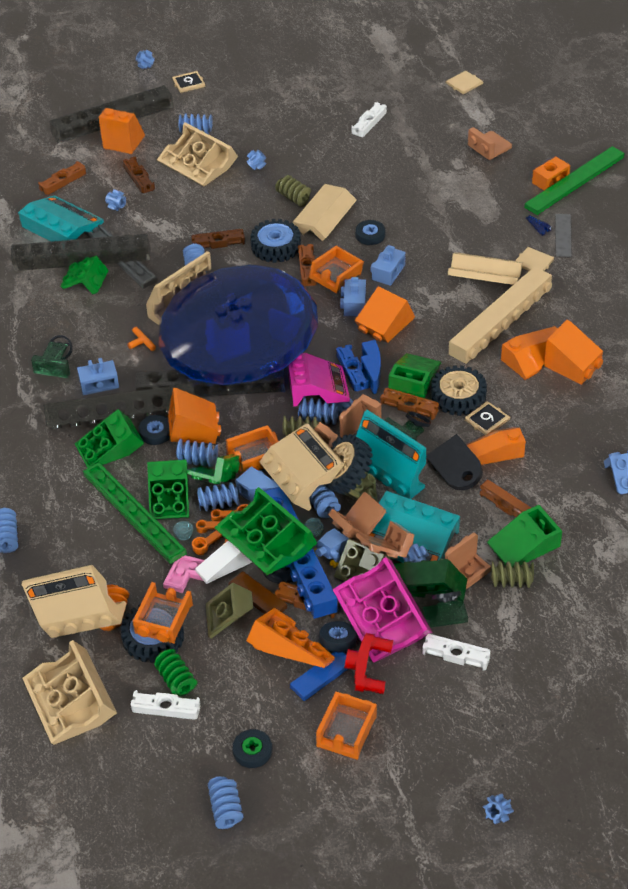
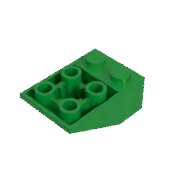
[389,353,441,398]
[75,409,144,468]
[147,460,189,520]
[487,505,562,567]

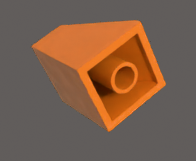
[99,108,145,154]
[355,286,415,343]
[544,320,603,385]
[168,388,221,444]

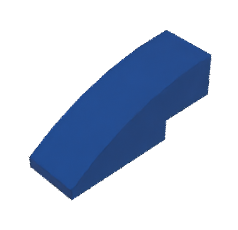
[361,340,381,394]

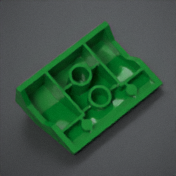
[214,487,317,575]

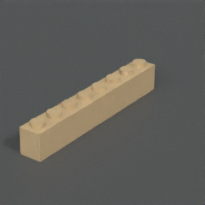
[449,266,552,364]

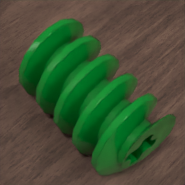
[154,649,197,696]

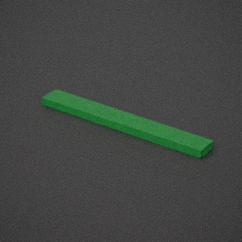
[525,146,625,215]
[83,462,187,564]

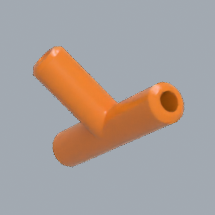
[128,327,156,351]

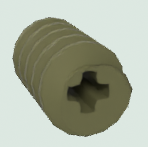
[275,175,311,207]
[283,416,322,437]
[491,561,534,588]

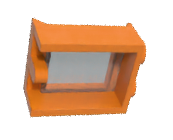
[309,246,364,294]
[226,425,278,476]
[133,582,193,644]
[316,692,377,760]

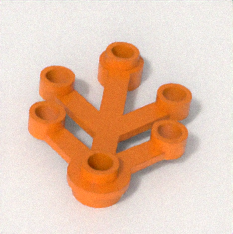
[192,504,248,555]

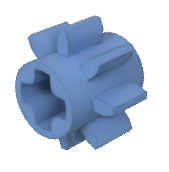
[136,49,154,69]
[247,150,266,170]
[105,189,126,211]
[402,544,429,563]
[483,794,514,824]

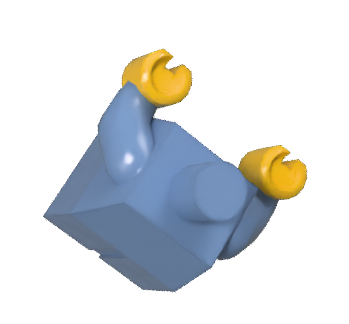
[313,528,349,568]

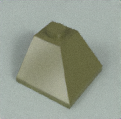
[206,583,253,638]

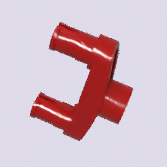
[344,633,393,694]

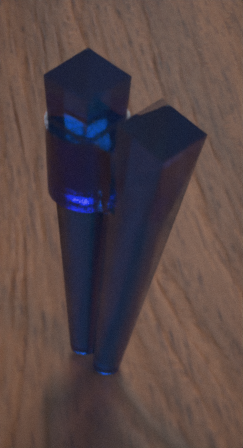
[526,215,552,236]

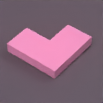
[163,555,205,593]

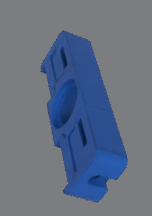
[336,345,369,391]

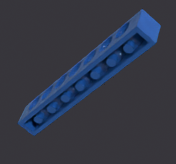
[264,487,338,619]

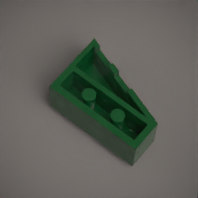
[394,559,468,601]

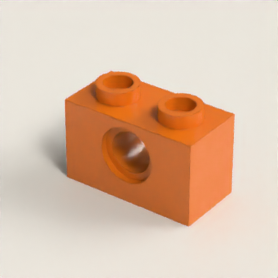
[532,157,570,190]

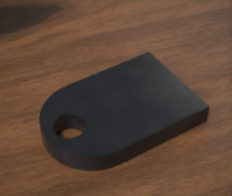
[426,434,483,490]

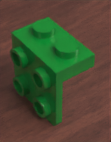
[61,256,109,295]
[186,454,240,484]

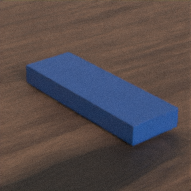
[290,652,348,701]

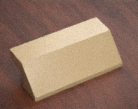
[292,184,356,241]
[448,252,523,285]

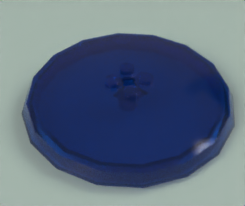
[159,264,318,385]

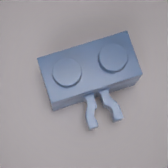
[370,245,405,286]
[340,277,366,316]
[77,358,119,395]

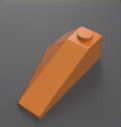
[501,326,558,380]
[466,427,526,465]
[246,608,335,668]

